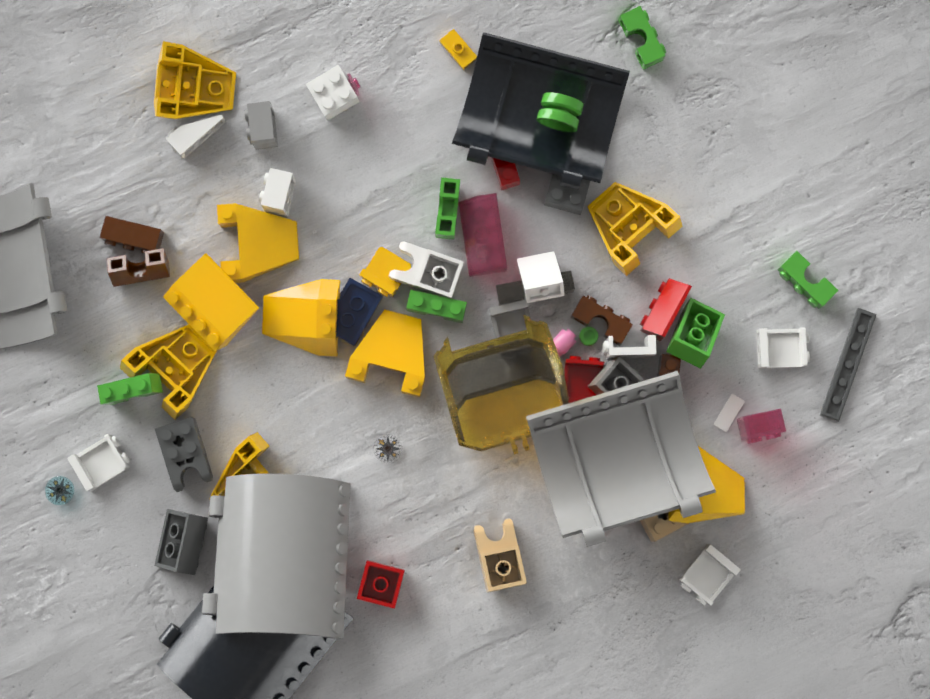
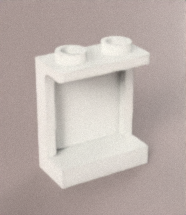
[517,251,565,303]
[756,327,810,369]
[602,335,656,359]
[67,434,131,492]
[679,544,741,606]

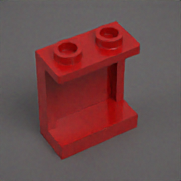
[562,356,604,405]

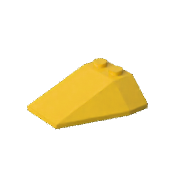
[154,41,236,119]
[262,279,340,356]

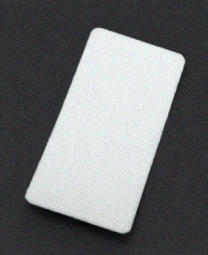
[714,394,745,432]

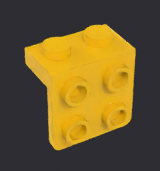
[359,247,411,298]

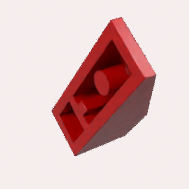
[491,157,520,191]

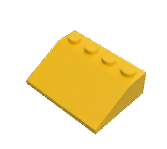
[163,253,259,352]

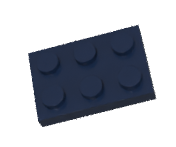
[336,278,383,346]

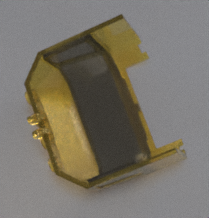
[433,315,570,455]

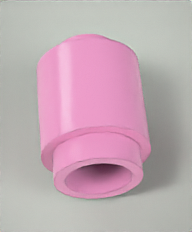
[549,329,577,357]

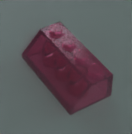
[458,193,507,277]

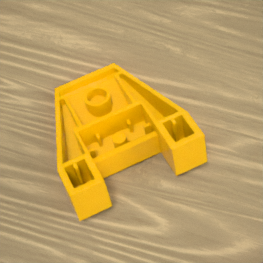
[587,182,683,276]
[217,203,299,283]
[345,309,425,397]
[120,324,217,420]
[209,432,270,500]
[668,446,745,523]

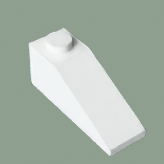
[166,115,226,159]

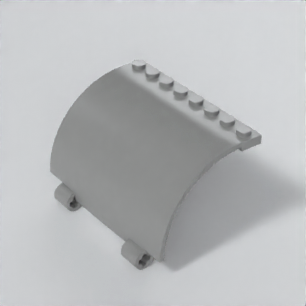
[0,183,67,349]
[526,371,716,547]
[202,474,351,639]

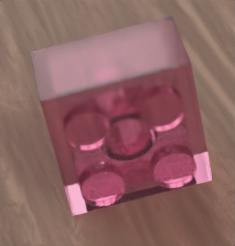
[736,409,786,444]

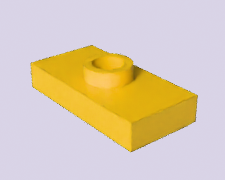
[439,29,477,70]

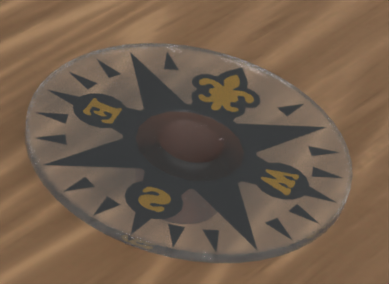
[374,434,402,463]

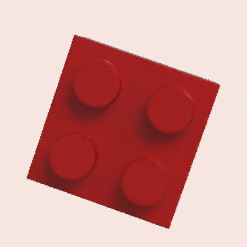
[357,560,405,609]

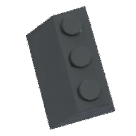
[154,509,208,575]

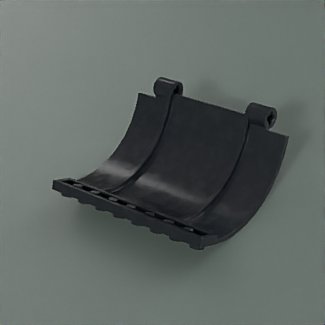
[452,32,630,190]
[157,586,354,699]

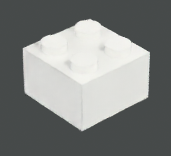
[306,65,360,121]
[259,168,296,217]

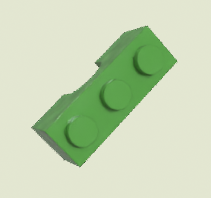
[618,6,666,70]
[435,177,460,240]
[777,251,839,309]
[406,290,467,323]
[97,373,163,405]

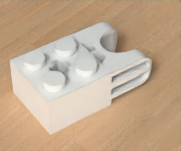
[389,242,464,298]

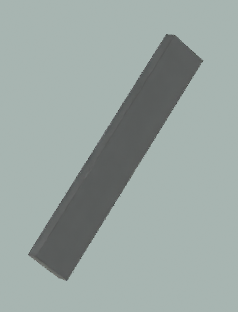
[820,308,877,422]

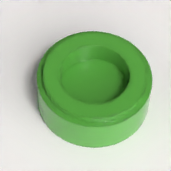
[579,326,599,346]

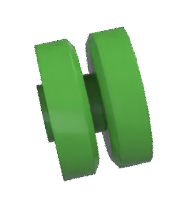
[536,92,584,132]

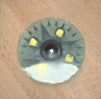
[45,476,74,505]

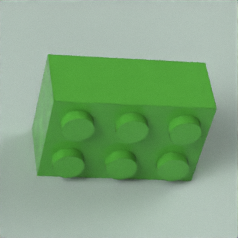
[666,298,725,369]

